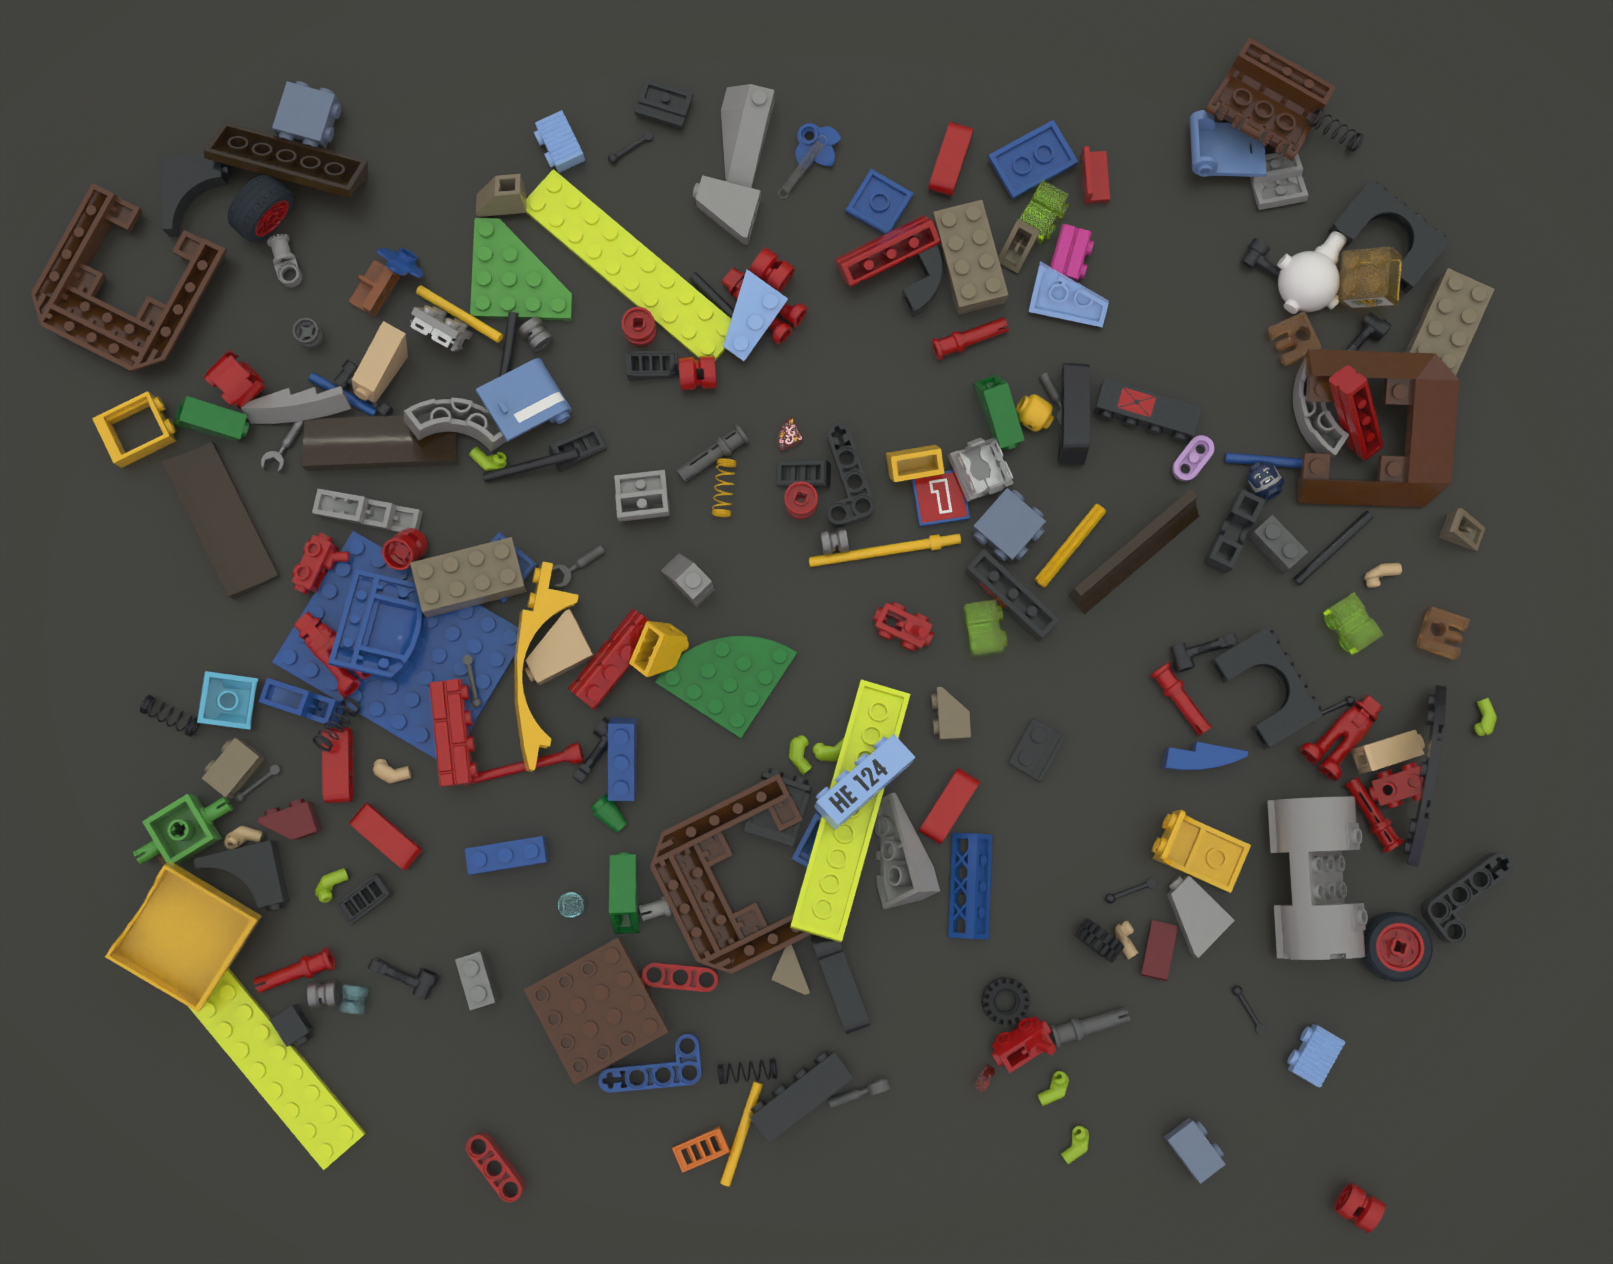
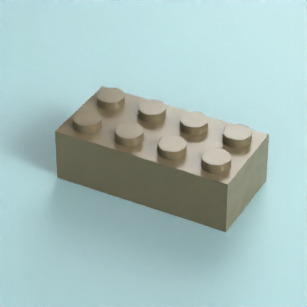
[932,200,1008,315]
[1405,268,1495,376]
[410,537,527,618]

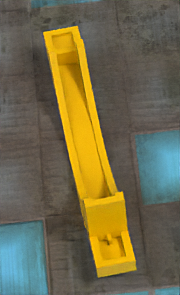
[514,562,579,772]

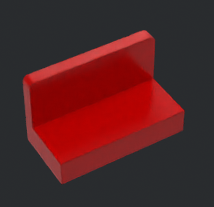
[1080,146,1110,204]

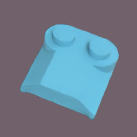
[197,671,258,730]

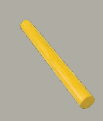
[416,285,503,343]
[720,1081,763,1187]

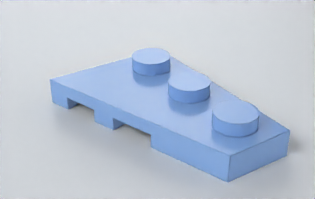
[1028,261,1109,327]
[723,269,788,362]

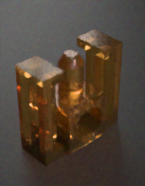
[1267,311,1322,367]
[1416,606,1470,660]

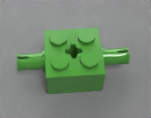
[133,794,233,866]

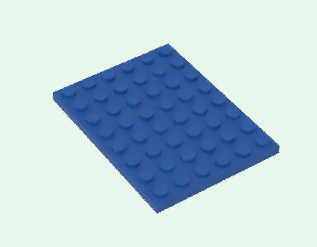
[272,531,518,759]

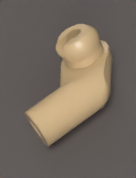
[1364,563,1402,588]
[373,759,412,783]
[224,826,265,850]
[1115,921,1139,959]

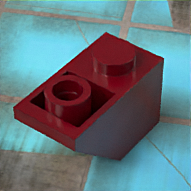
[257,799,322,840]

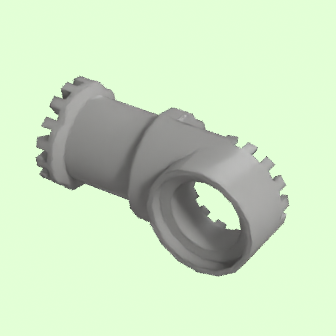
[267,234,303,288]

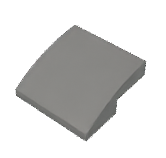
[1250,153,1309,210]

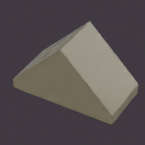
[998,219,1040,273]
[1439,508,1485,551]
[771,944,810,995]

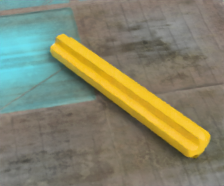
[1035,504,1106,588]

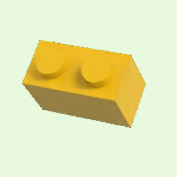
[886,445,944,482]

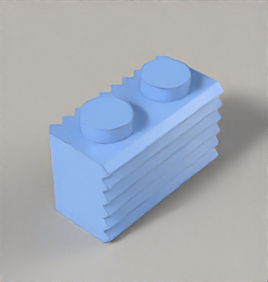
[534,110,585,173]
[1287,1024,1345,1088]

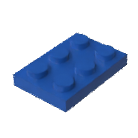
[988,120,1078,200]

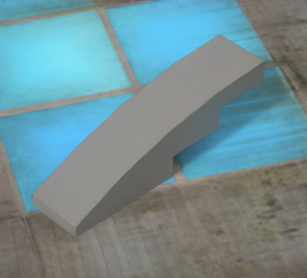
[241,386,351,424]
[312,489,423,533]

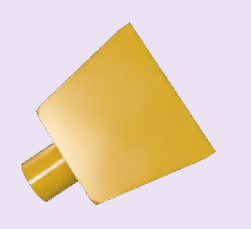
[629,621,689,677]

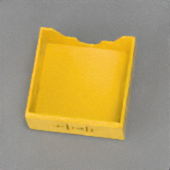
[105,862,262,1012]

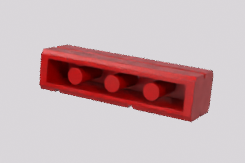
[835,215,941,287]
[1328,365,1384,460]
[568,609,649,710]
[429,679,478,787]

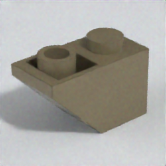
[476,174,527,217]
[931,687,971,741]

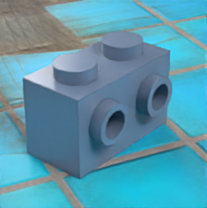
[1164,1118,1226,1184]

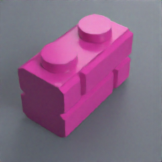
[1050,224,1094,282]

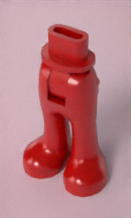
[721,267,808,345]
[294,612,371,698]
[1299,695,1383,781]

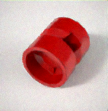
[749,247,796,293]
[622,307,657,348]
[679,355,717,391]
[784,481,818,520]
[382,528,428,570]
[1334,1182,1386,1233]

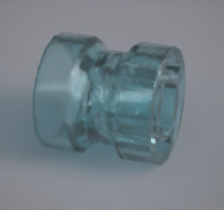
[557,892,586,918]
[338,984,369,1015]

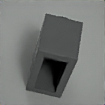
[1248,514,1308,573]

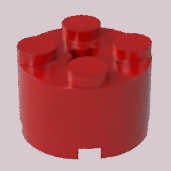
[204,350,267,409]

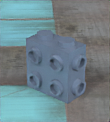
[272,81,341,149]
[972,488,1046,563]

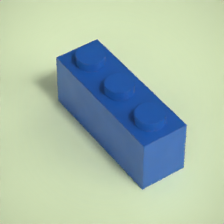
[608,718,637,801]
[465,836,550,875]

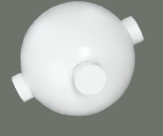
[1277,231,1347,314]

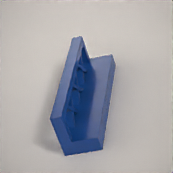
[948,833,993,939]

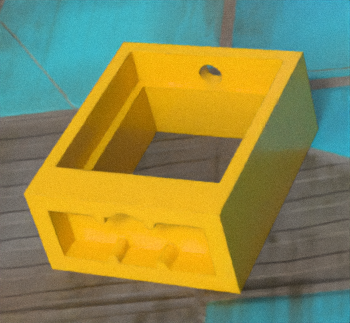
[92,391,177,468]

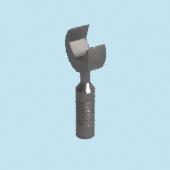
[261,421,304,473]

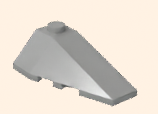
[721,84,775,188]
[875,793,940,909]

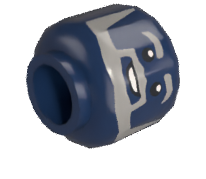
[1245,462,1284,501]

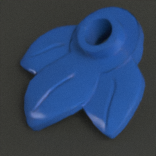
[795,123,841,170]
[376,248,423,278]

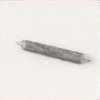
[778,135,827,198]

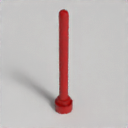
[465,742,584,786]

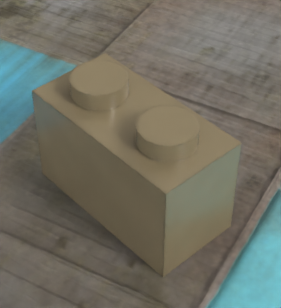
[202,737,265,799]

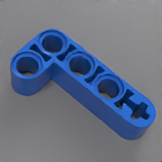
[598,1032,702,1093]

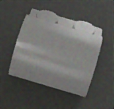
[614,470,670,522]

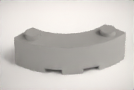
[1293,357,1349,460]
[403,397,507,452]

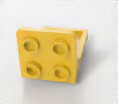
[1152,810,1251,893]

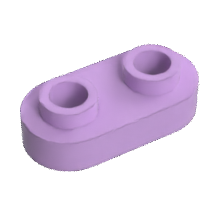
[1172,435,1214,482]

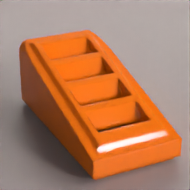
[672,1126,731,1173]

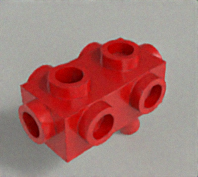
[291,532,350,595]
[872,602,934,652]
[1369,761,1423,809]
[991,1016,1056,1073]

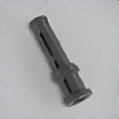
[676,424,750,483]
[1049,1006,1130,1048]

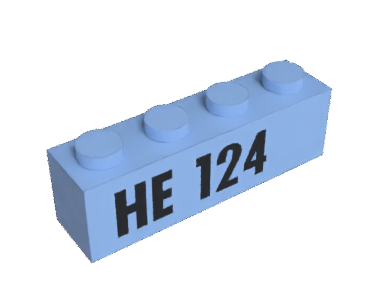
[814,734,915,830]

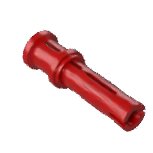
[931,317,1009,361]
[1150,662,1212,736]
[1345,776,1405,853]
[254,947,336,994]

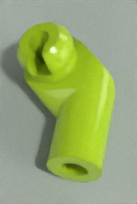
[469,446,507,471]
[1474,697,1497,736]
[789,735,812,775]
[812,738,844,762]
[315,868,348,903]
[1037,1071,1069,1107]
[1061,1126,1089,1165]

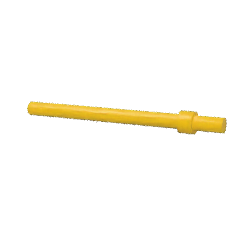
[808,534,961,567]

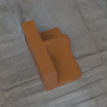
[349,260,401,317]

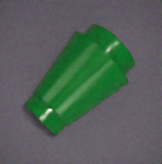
[590,794,628,833]

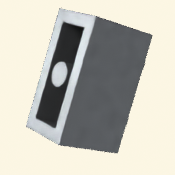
[455,951,500,1010]

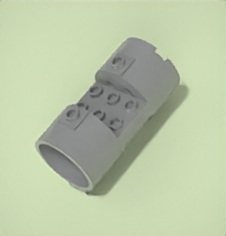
[1268,796,1368,960]

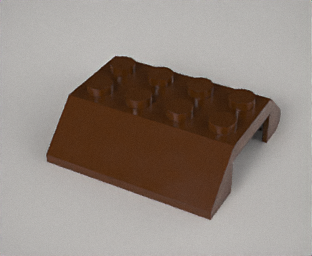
[1205,37,1336,161]

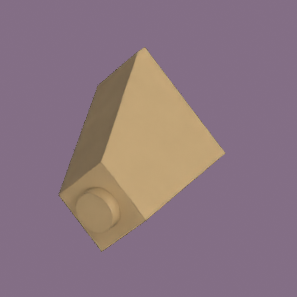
[352,321,408,403]
[525,609,594,685]
[1351,730,1425,774]

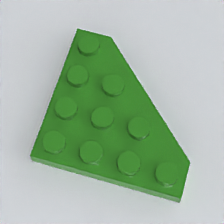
[470,218,573,321]

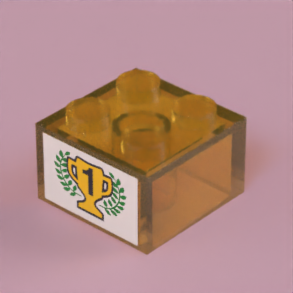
[1338,246,1402,308]

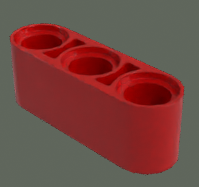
[928,121,974,197]
[322,727,354,803]
[918,767,980,845]
[349,802,423,871]
[642,962,719,992]
[466,1132,525,1202]

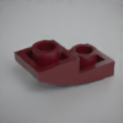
[1141,920,1178,981]

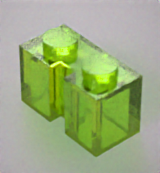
[1019,180,1069,244]
[1323,592,1384,654]
[964,600,1007,657]

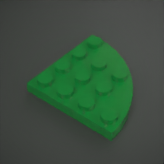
[655,636,797,739]

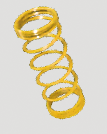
[711,458,737,517]

